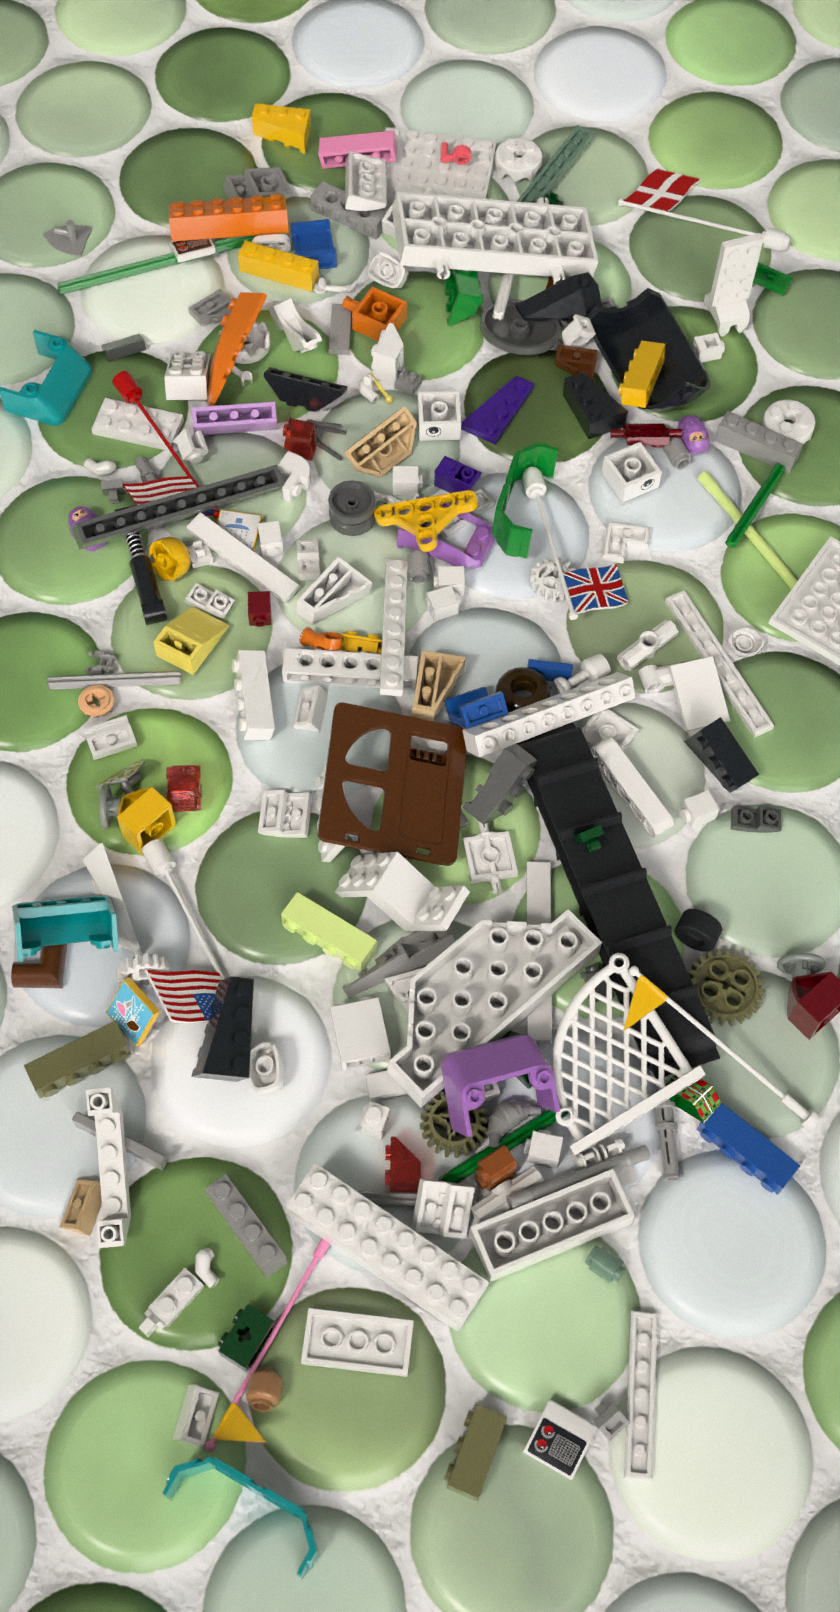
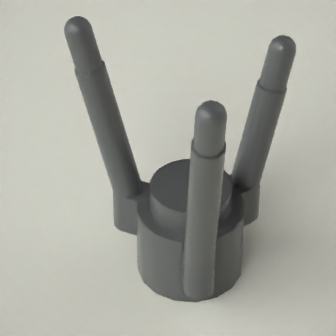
[303,419,346,460]

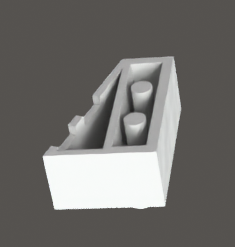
[295,556,372,625]

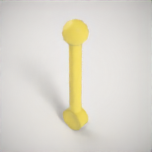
[369,373,394,404]

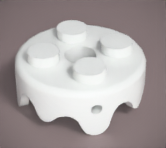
[495,138,542,182]
[219,321,271,364]
[761,400,815,444]

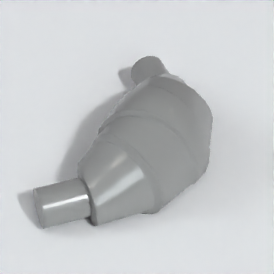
[487,1099,541,1148]

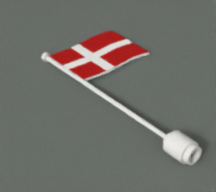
[618,169,791,252]

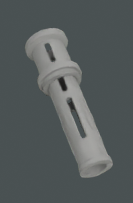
[653,1101,680,1181]

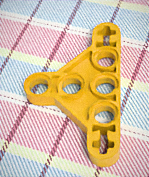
[374,490,478,552]

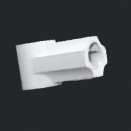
[638,663,681,694]

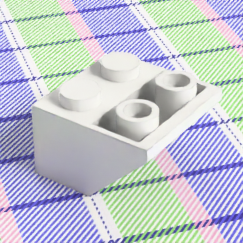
[371,323,404,386]

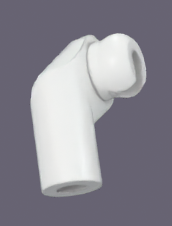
[359,374,379,404]
[84,458,116,477]

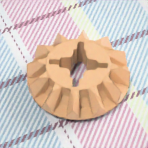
[78,685,115,718]

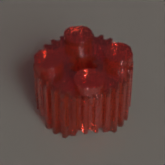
[166,765,202,812]

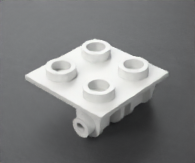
[571,1135,638,1188]

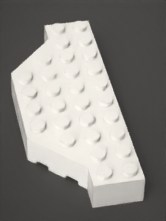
[387,909,602,1108]

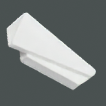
[83,843,142,956]

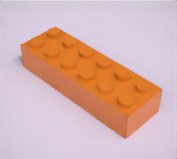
[169,194,289,242]

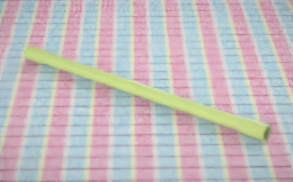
[697,471,798,590]

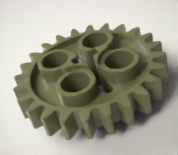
[688,949,765,1026]

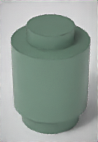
[585,1246,626,1283]

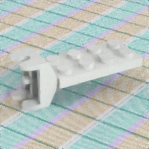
[704,233,764,337]

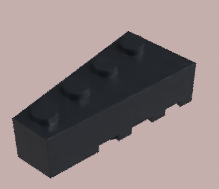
[191,976,254,1082]

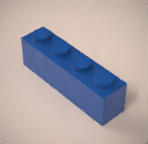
[697,1103,801,1195]

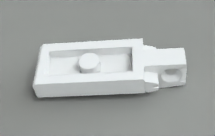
[139,1268,204,1337]

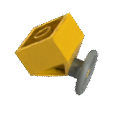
[99,783,176,855]

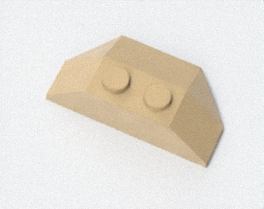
[344,406,417,477]

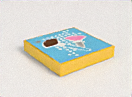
[105,977,161,1047]

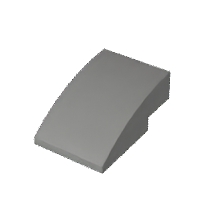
[223,167,293,200]

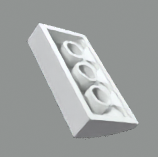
[345,151,387,211]

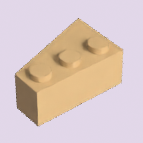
[411,650,466,722]

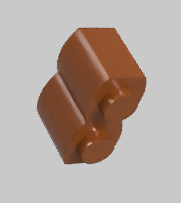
[474,1145,517,1192]

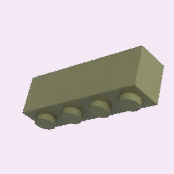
[24,1021,131,1098]

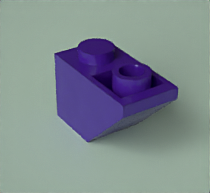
[434,456,482,493]

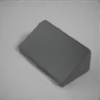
[101,334,146,362]

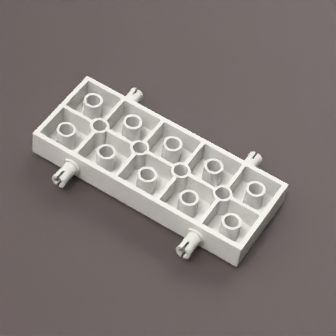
[392,188,598,285]

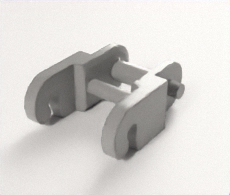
[85,650,117,675]

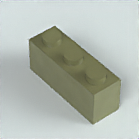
[444,1405,507,1501]

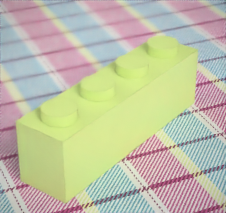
[281,892,377,971]

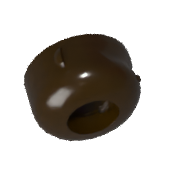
[495,667,552,713]

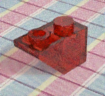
[385,1137,421,1192]

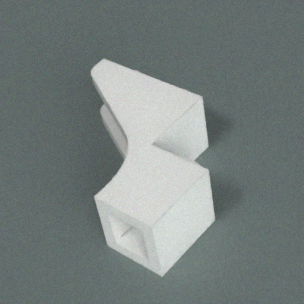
[268,299,322,353]

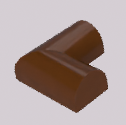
[11,944,67,988]

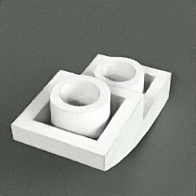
[184,583,235,618]

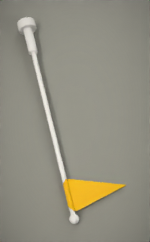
[623,966,821,1130]

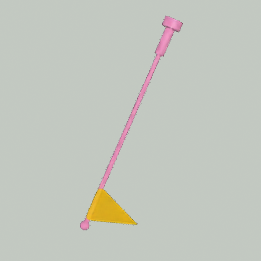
[205,1238,330,1452]

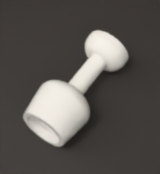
[554,653,611,694]

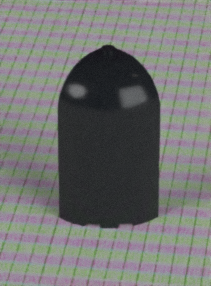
[586,288,711,411]

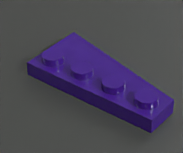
[461,376,534,445]

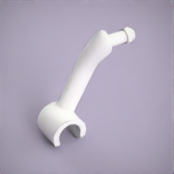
[314,278,358,294]
[231,366,253,386]

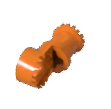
[299,627,343,651]

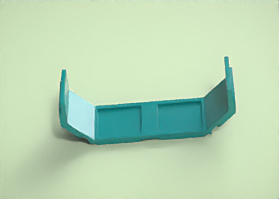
[162,1456,318,1579]

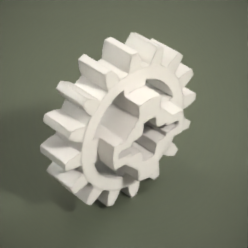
[530,557,576,602]
[116,953,170,990]

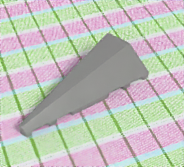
[342,929,456,998]

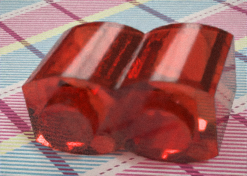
[283,418,316,461]

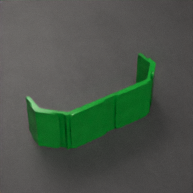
[492,442,559,559]

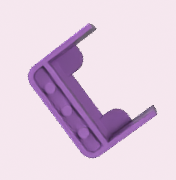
[441,1034,560,1137]

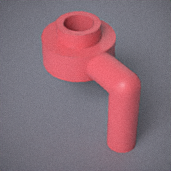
[440,142,472,165]

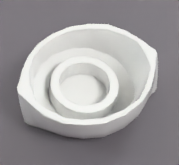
[726,627,765,658]

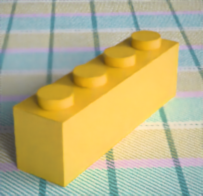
[238,241,319,292]
[619,341,665,408]

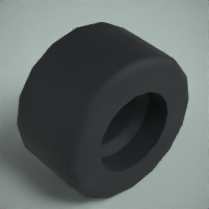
[674,909,723,952]

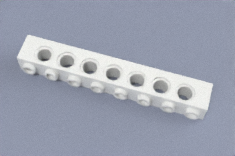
[462,672,635,757]

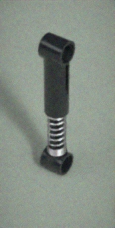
[114,505,168,625]

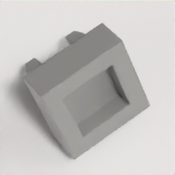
[394,368,422,396]
[101,479,125,504]
[593,1402,630,1441]

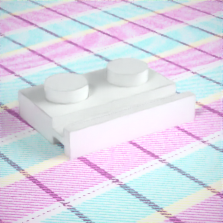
[83,715,137,760]

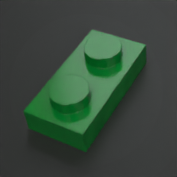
[753,262,793,296]

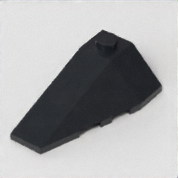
[515,272,602,321]

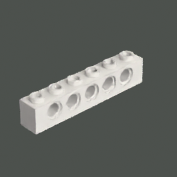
[282,647,418,691]

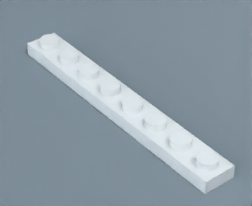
[379,559,408,696]

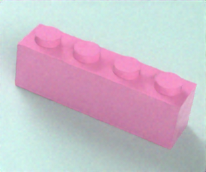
[318,130,398,169]

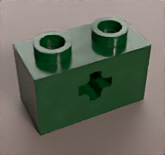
[218,1304,276,1372]

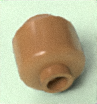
[246,1367,283,1412]

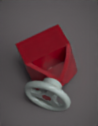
[777,953,840,1040]

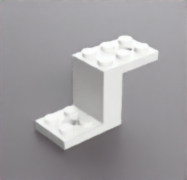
[335,852,470,931]

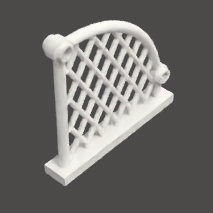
[552,953,706,1156]

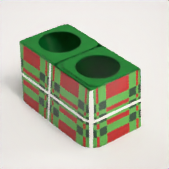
[665,1075,722,1123]

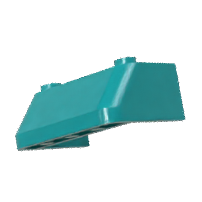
[0,329,92,426]
[12,895,119,962]

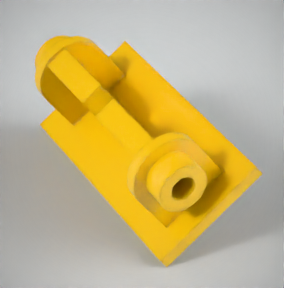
[338,631,382,654]

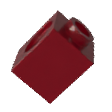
[248,591,271,627]

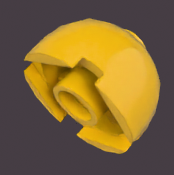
[149,537,191,582]

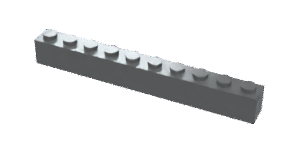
[72,464,284,550]

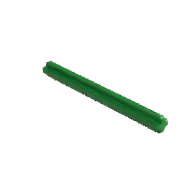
[725,463,786,548]
[438,1110,569,1183]

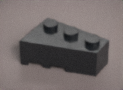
[563,373,628,439]
[684,717,759,793]

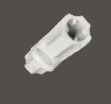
[617,619,679,671]
[471,1166,545,1223]

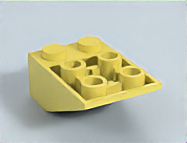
[153,606,229,675]

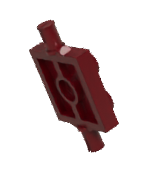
[610,423,682,448]

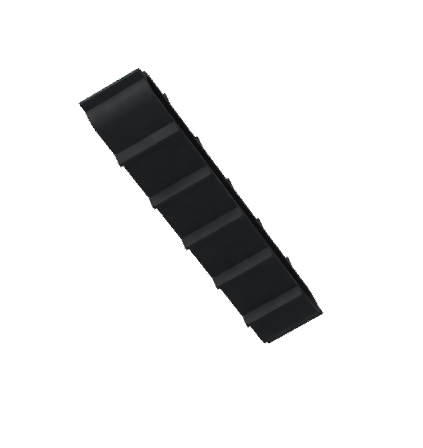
[516,722,720,1079]

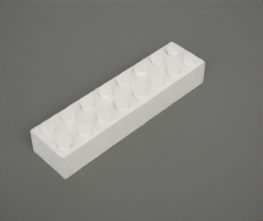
[285,1163,490,1332]

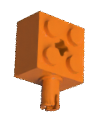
[342,287,407,341]

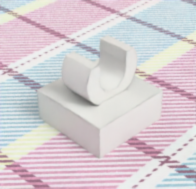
[188,540,214,569]

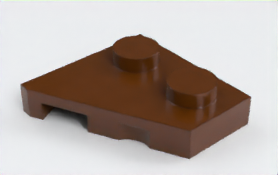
[555,345,598,380]

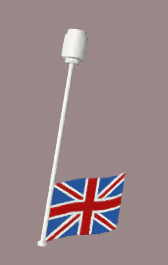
[522,467,628,620]

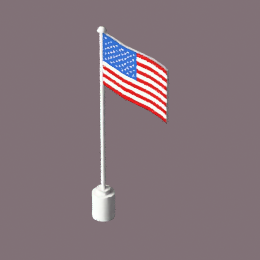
[142,839,225,1024]

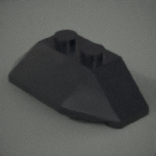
[263,367,348,412]

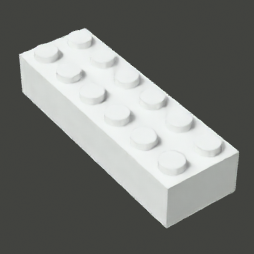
[469,1169,635,1282]

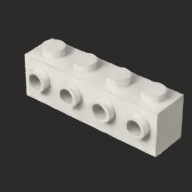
[232,650,275,740]

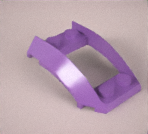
[397,497,496,569]

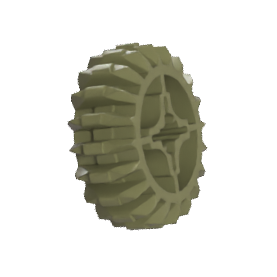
[420,1091,488,1159]

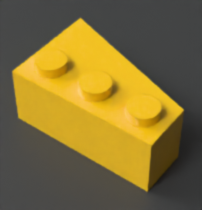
[251,103,311,154]

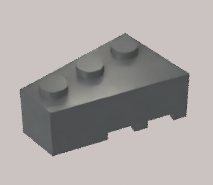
[462,744,537,824]

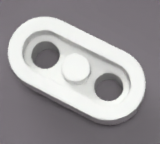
[252,234,291,252]

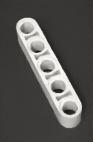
[590,737,674,838]

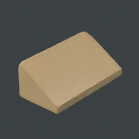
[60,1178,102,1236]

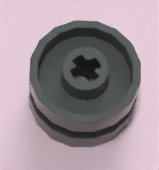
[328,480,376,536]

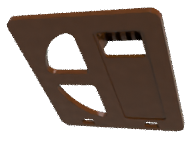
[317,702,466,866]

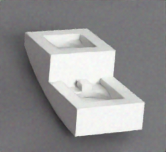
[296,539,320,580]

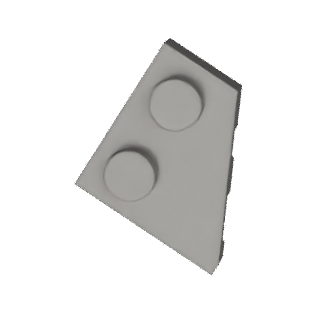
[188,289,231,325]

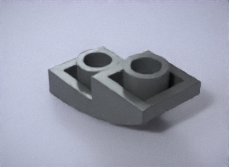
[731,805,781,833]

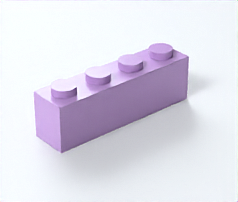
[192,402,277,435]

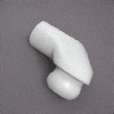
[195,1248,220,1289]

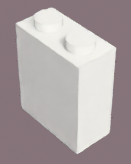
[330,997,391,1070]

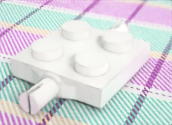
[463,821,518,895]

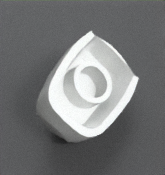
[368,252,409,289]
[249,1041,284,1094]

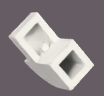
[278,451,311,503]

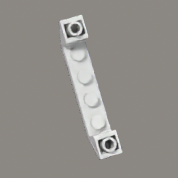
[86,1087,131,1248]

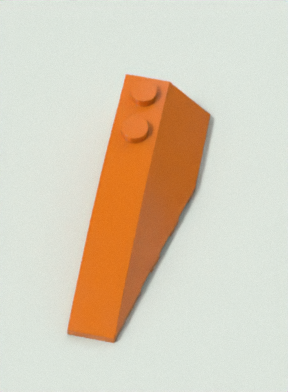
[207,292,267,406]

